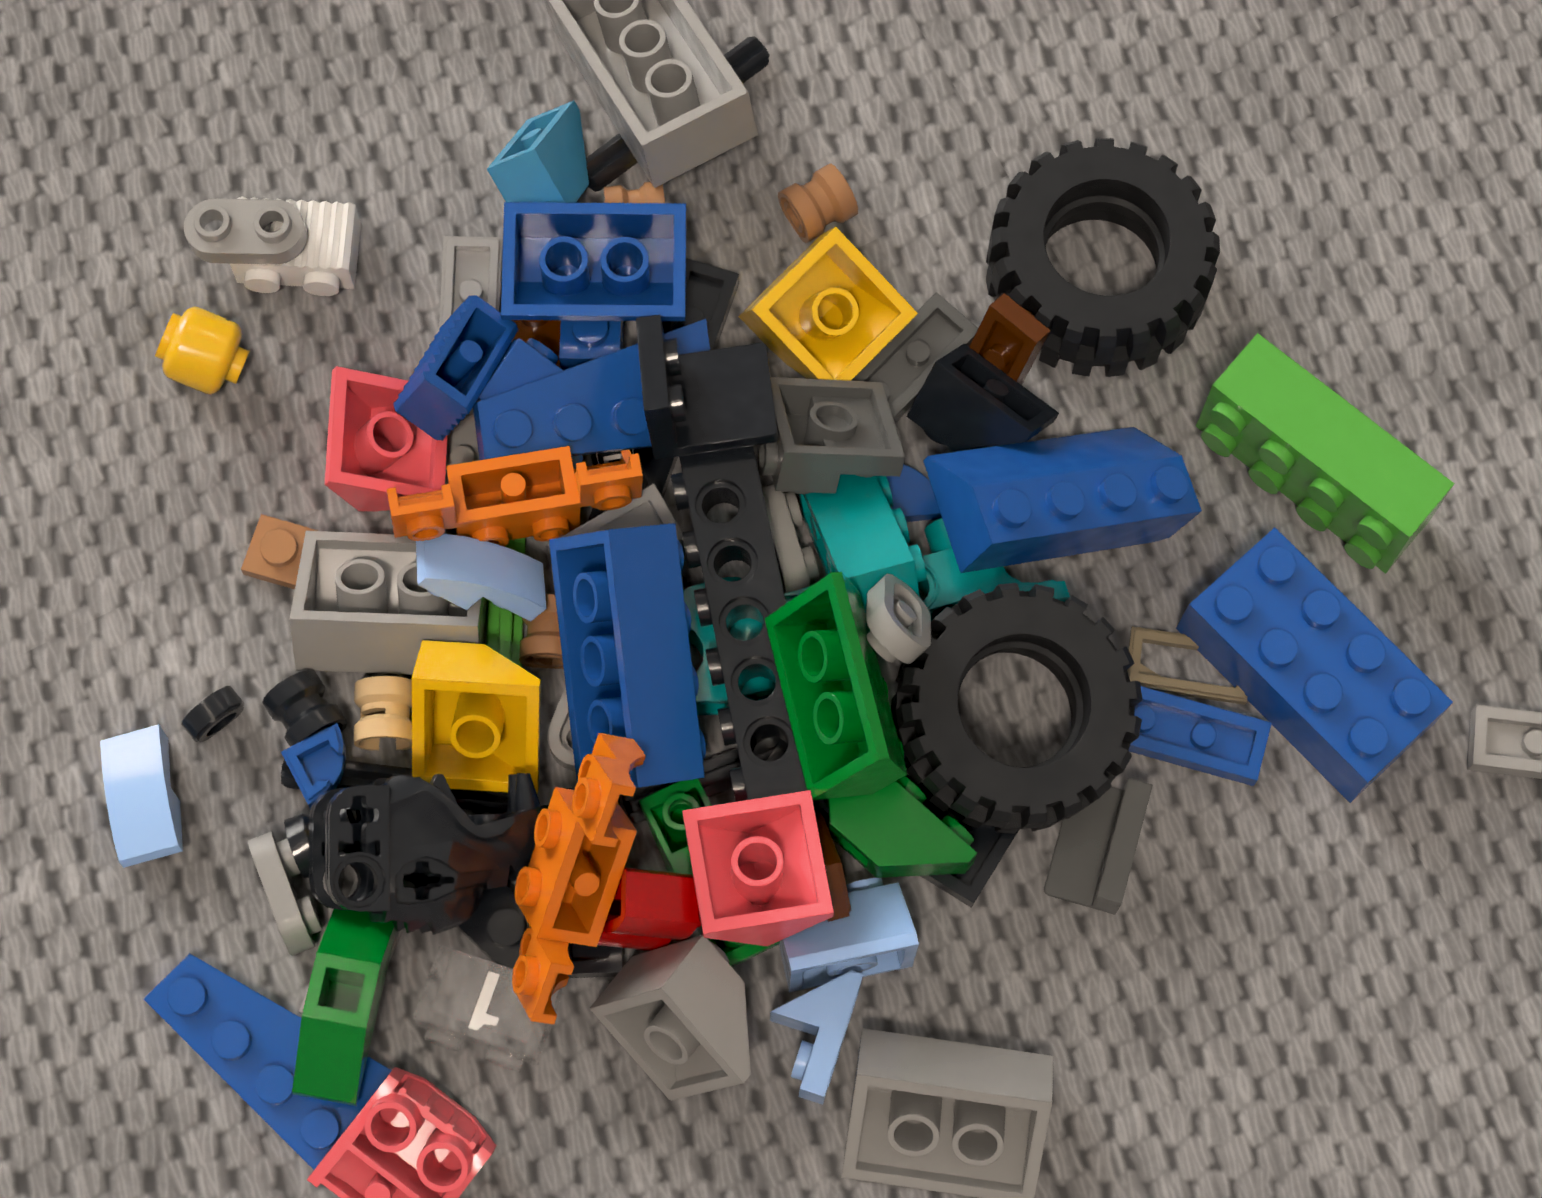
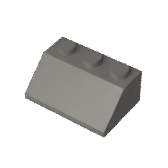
[289,531,487,675]
[841,1028,1053,1198]

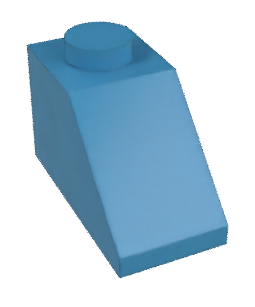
[487,100,589,203]

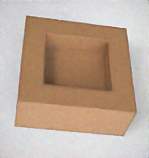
[241,514,318,589]

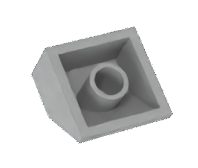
[589,935,751,1101]

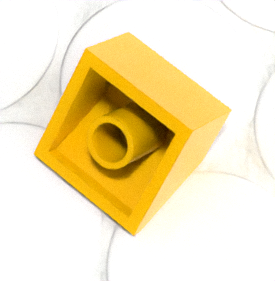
[738,226,918,381]
[412,640,541,794]

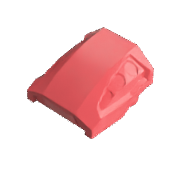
[307,1067,497,1198]

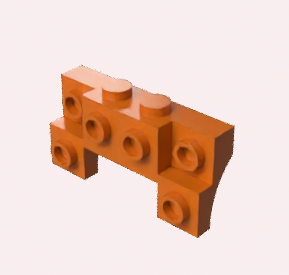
[386,446,643,547]
[512,733,646,1024]

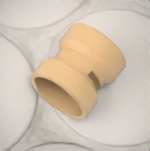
[354,676,412,751]

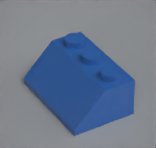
[501,202,687,321]

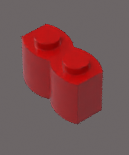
[598,867,701,950]

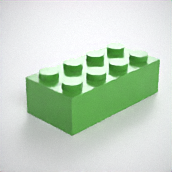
[1196,333,1455,574]

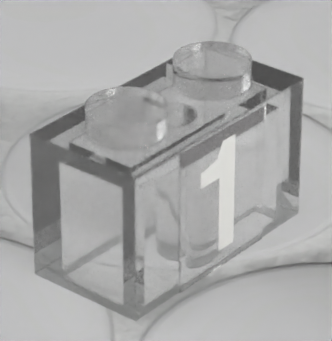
[413,945,564,1072]

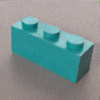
[799,474,927,613]

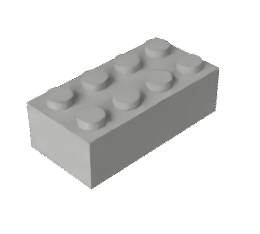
[544,0,758,188]

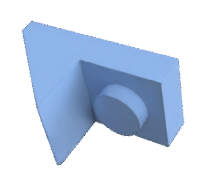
[770,970,863,1105]

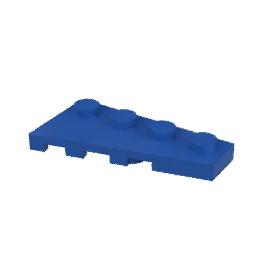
[473,319,710,460]
[144,953,391,1170]

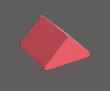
[324,366,448,512]
[682,790,834,947]

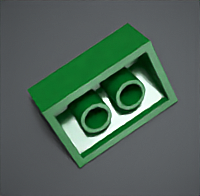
[765,572,907,800]

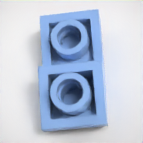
[416,534,547,622]
[100,724,183,868]

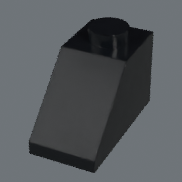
[906,343,1059,452]

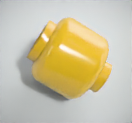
[155,306,250,395]

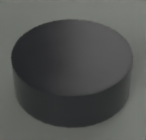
[181,686,244,742]

